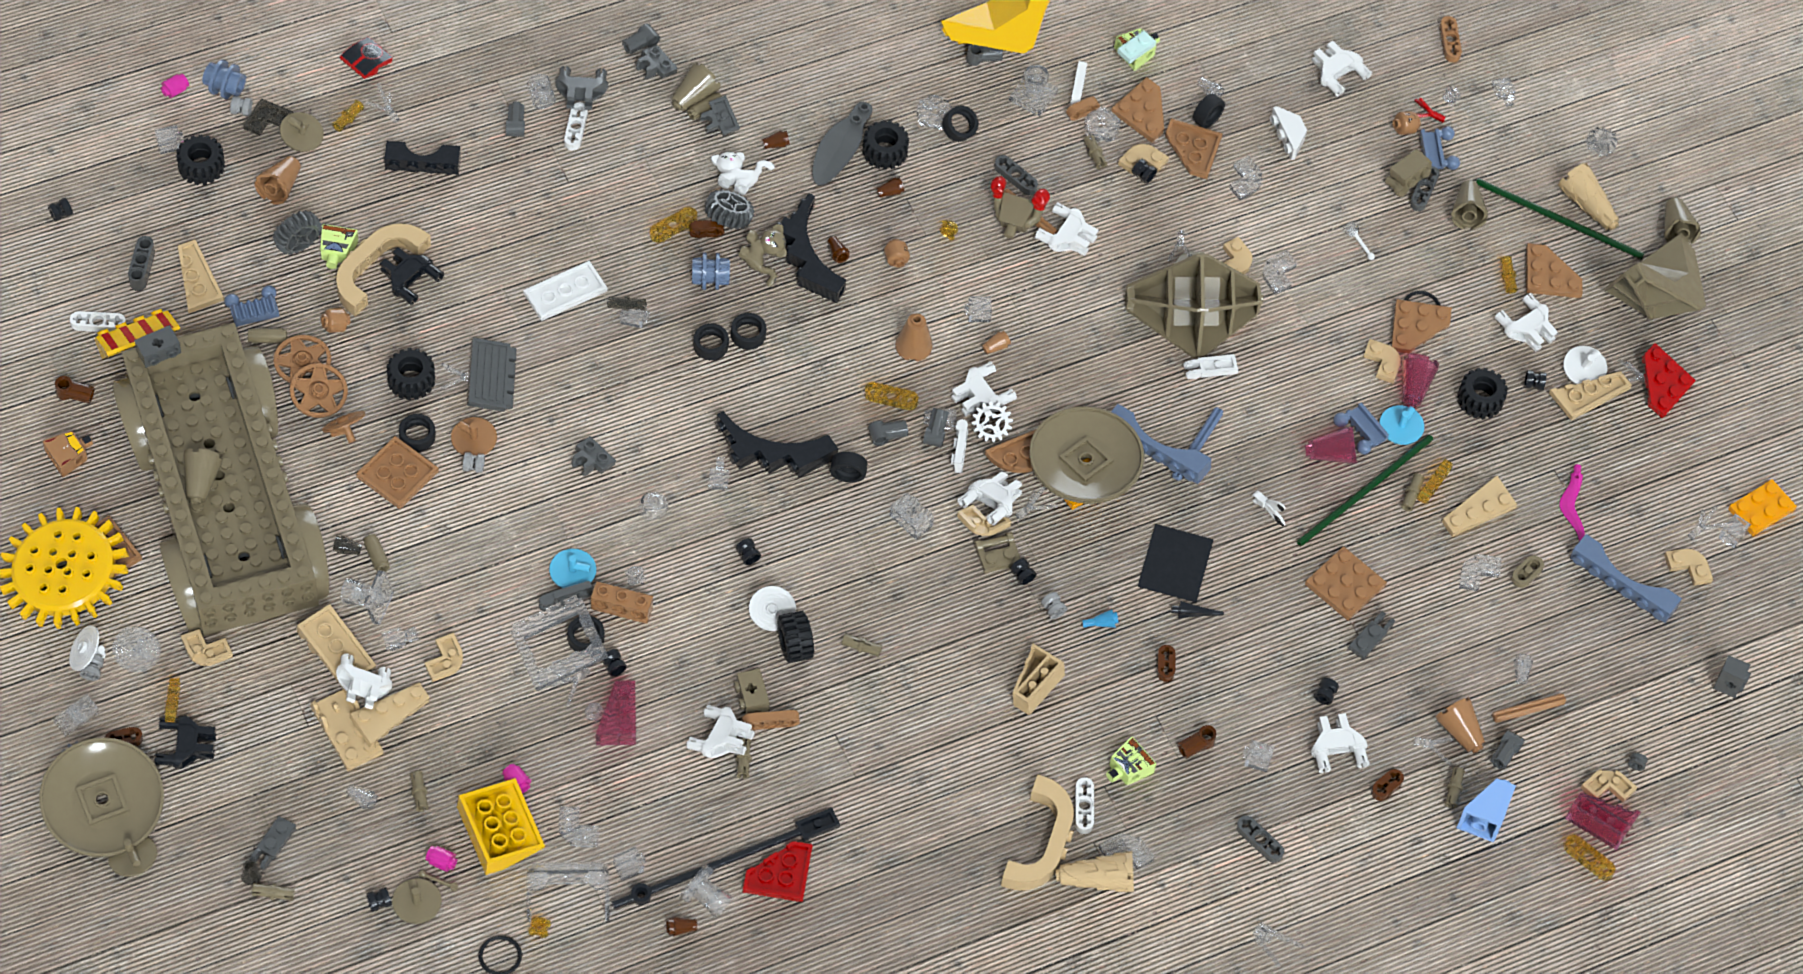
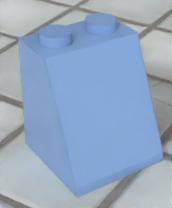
[1457,778,1516,842]

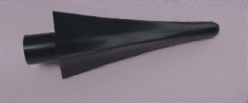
[1171,601,1224,619]

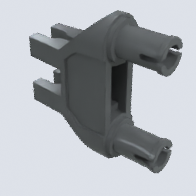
[555,66,608,110]

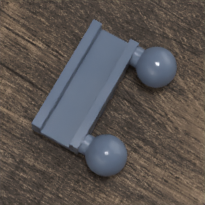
[1419,126,1460,170]
[224,285,279,327]
[1333,402,1389,455]

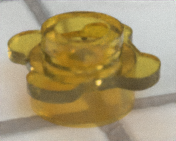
[940,220,958,241]
[528,917,551,939]

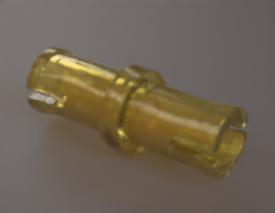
[332,100,364,132]
[1500,256,1518,294]

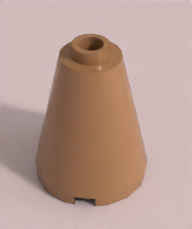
[254,156,301,205]
[895,313,933,361]
[1435,697,1485,754]

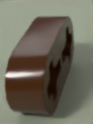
[689,220,725,238]
[1157,645,1176,682]
[104,727,143,747]
[1371,769,1404,801]

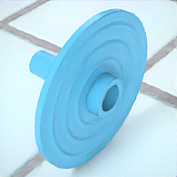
[1379,405,1425,445]
[549,549,596,588]

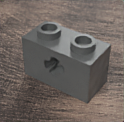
[134,325,181,368]
[1713,655,1751,698]

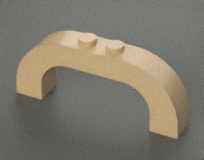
[336,224,431,317]
[1001,774,1074,891]

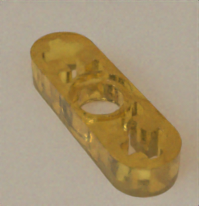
[650,207,697,243]
[864,382,919,410]
[1417,459,1454,504]
[165,678,180,723]
[1564,835,1616,880]

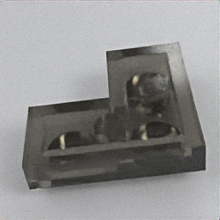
[243,98,294,136]

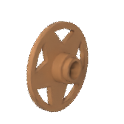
[274,335,331,383]
[290,363,348,418]

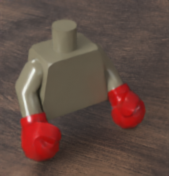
[990,176,1050,239]

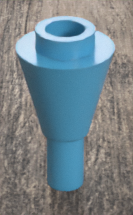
[1082,609,1119,628]

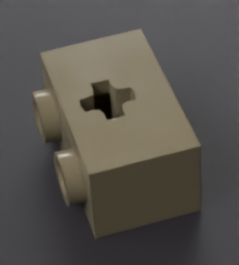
[734,669,770,715]

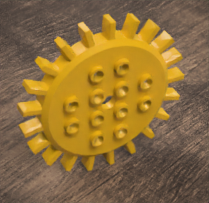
[0,507,129,629]

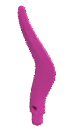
[1559,464,1585,542]

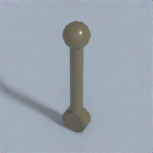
[418,870,458,892]

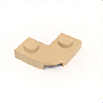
[1118,144,1169,174]
[1223,237,1253,274]
[1364,339,1401,384]
[957,505,1011,536]
[1664,549,1713,586]
[181,629,233,666]
[425,633,463,682]
[1581,770,1638,802]

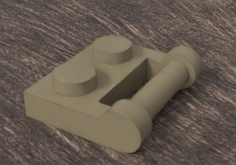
[974,532,1021,574]

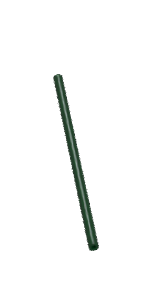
[1476,178,1645,260]
[1297,435,1433,547]

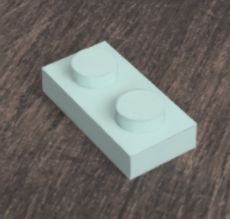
[1117,31,1156,64]

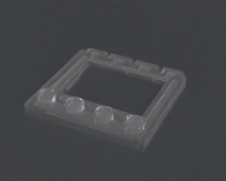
[510,594,608,691]

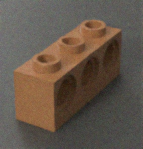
[591,582,653,624]

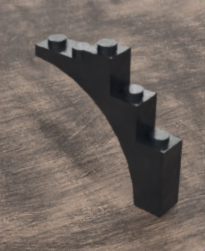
[777,193,846,303]
[715,411,838,478]

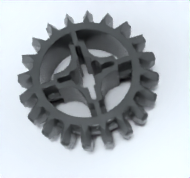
[704,189,754,230]
[273,210,323,255]

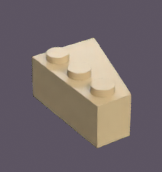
[1012,644,1065,715]

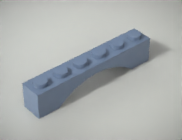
[1111,404,1211,484]
[1570,534,1682,623]

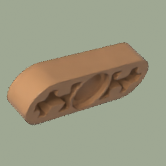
[1440,16,1462,63]
[742,710,800,730]

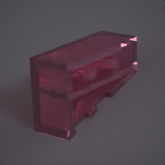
[596,681,636,745]
[1565,793,1641,850]

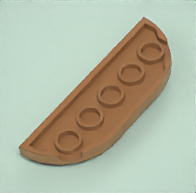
[985,430,1036,473]

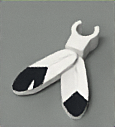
[1252,491,1286,526]

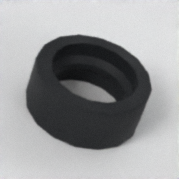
[1192,93,1226,129]
[942,105,979,142]
[731,313,767,350]
[693,323,729,361]
[399,414,436,452]
[830,452,868,483]
[567,615,605,655]

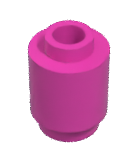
[160,73,189,98]
[502,764,531,793]
[425,846,457,872]

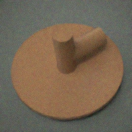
[322,411,366,443]
[451,417,497,455]

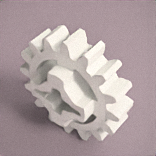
[972,401,1013,443]

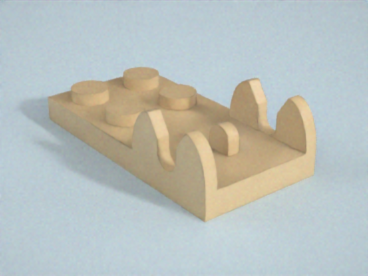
[297,604,376,688]
[311,688,384,771]

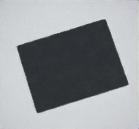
[1138,524,1213,602]

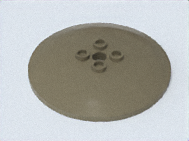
[1029,407,1144,504]
[39,738,164,858]

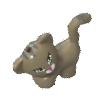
[738,224,787,287]

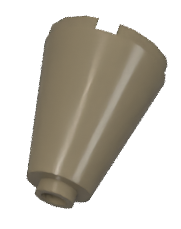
[671,62,721,111]
[1451,180,1488,230]
[1664,198,1701,244]
[184,448,223,505]

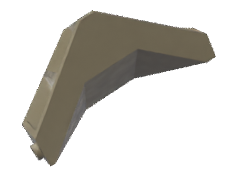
[1603,233,1706,320]
[1125,254,1263,358]

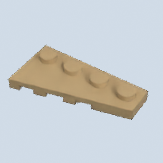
[178,240,224,313]
[1549,371,1632,421]
[1442,476,1517,537]
[350,683,430,748]

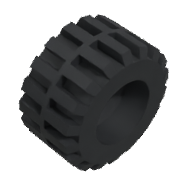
[863,120,909,170]
[176,135,225,185]
[387,348,435,400]
[1457,368,1508,419]
[777,610,814,663]

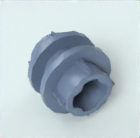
[202,60,246,99]
[692,253,730,290]

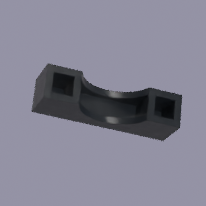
[384,141,461,175]

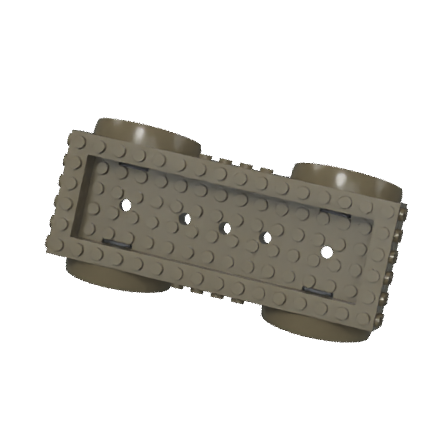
[112,323,329,636]

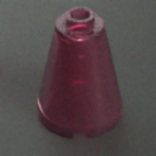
[1402,354,1439,408]
[1305,427,1357,464]

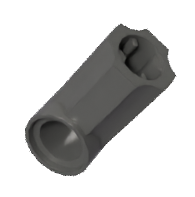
[622,23,660,54]
[966,44,1003,66]
[506,102,525,137]
[923,408,949,448]
[868,419,908,446]
[1490,729,1525,769]

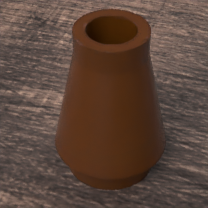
[762,130,790,149]
[876,177,905,198]
[827,236,849,263]
[666,916,697,937]

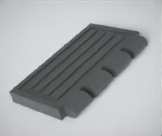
[467,338,517,412]

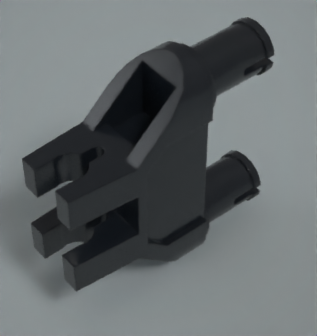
[380,247,445,305]
[155,715,217,769]

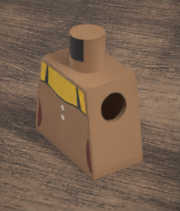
[42,431,93,478]

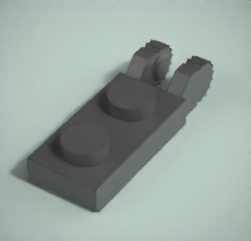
[539,581,592,612]
[1348,611,1395,660]
[249,816,296,870]

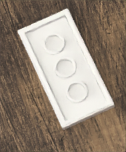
[523,261,607,321]

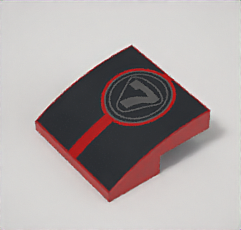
[340,37,393,79]

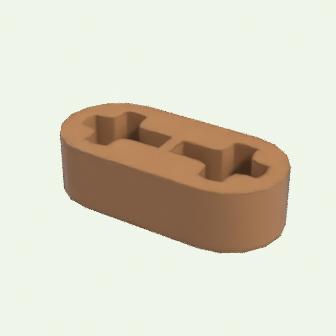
[1066,97,1100,121]

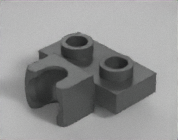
[636,44,678,79]
[700,95,740,136]
[571,436,616,476]

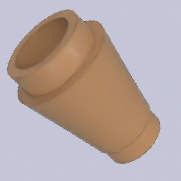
[982,331,1011,355]

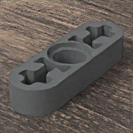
[994,155,1038,195]
[1410,166,1439,211]
[1236,816,1284,863]

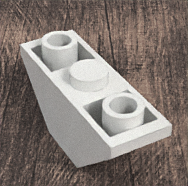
[1270,106,1307,160]

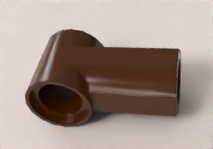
[55,376,95,404]
[1177,725,1216,759]

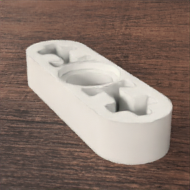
[1071,61,1087,105]
[564,102,588,150]
[70,311,126,332]
[1075,778,1094,834]

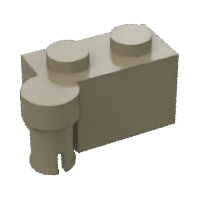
[1385,149,1432,198]

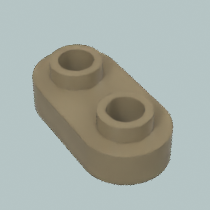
[1511,556,1544,588]

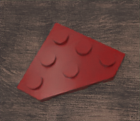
[1642,343,1696,418]
[743,841,813,902]

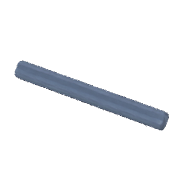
[1172,407,1223,481]

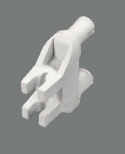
[1312,41,1372,96]
[1035,202,1098,256]
[1495,293,1558,352]
[951,361,1017,417]
[958,472,1022,525]
[336,653,392,709]
[687,705,755,758]
[1311,713,1370,773]

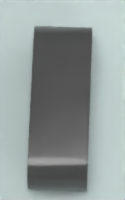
[128,236,155,291]

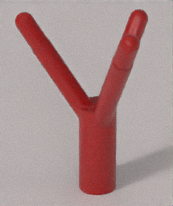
[1414,98,1446,123]

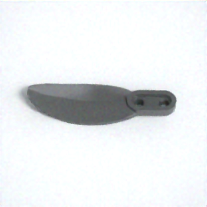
[812,102,873,186]

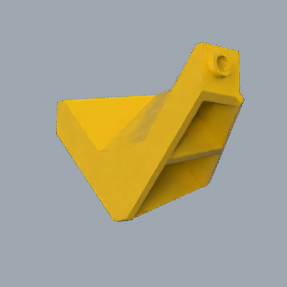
[941,0,1050,54]

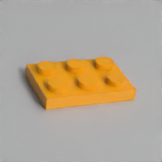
[1728,479,1797,536]

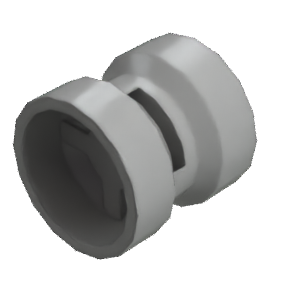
[230,96,253,117]
[463,452,485,473]
[1041,592,1067,619]
[80,654,104,681]

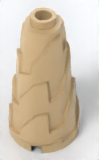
[1558,163,1619,231]
[1056,851,1134,892]

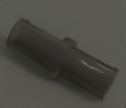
[607,296,647,311]

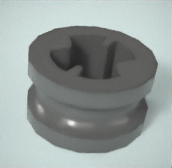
[1628,753,1648,771]

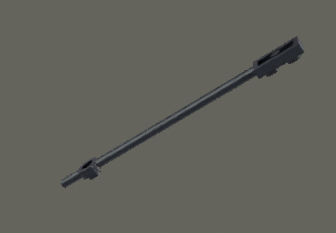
[611,807,840,909]

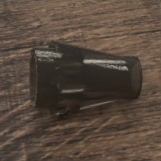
[332,535,363,556]
[241,860,262,885]

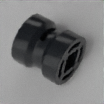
[1132,158,1157,184]
[47,198,73,222]
[1524,370,1547,391]
[736,538,761,565]
[1010,558,1037,585]
[601,649,627,677]
[1314,677,1339,705]
[366,887,392,912]

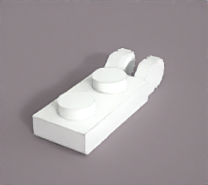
[1183,354,1238,379]
[951,419,968,473]

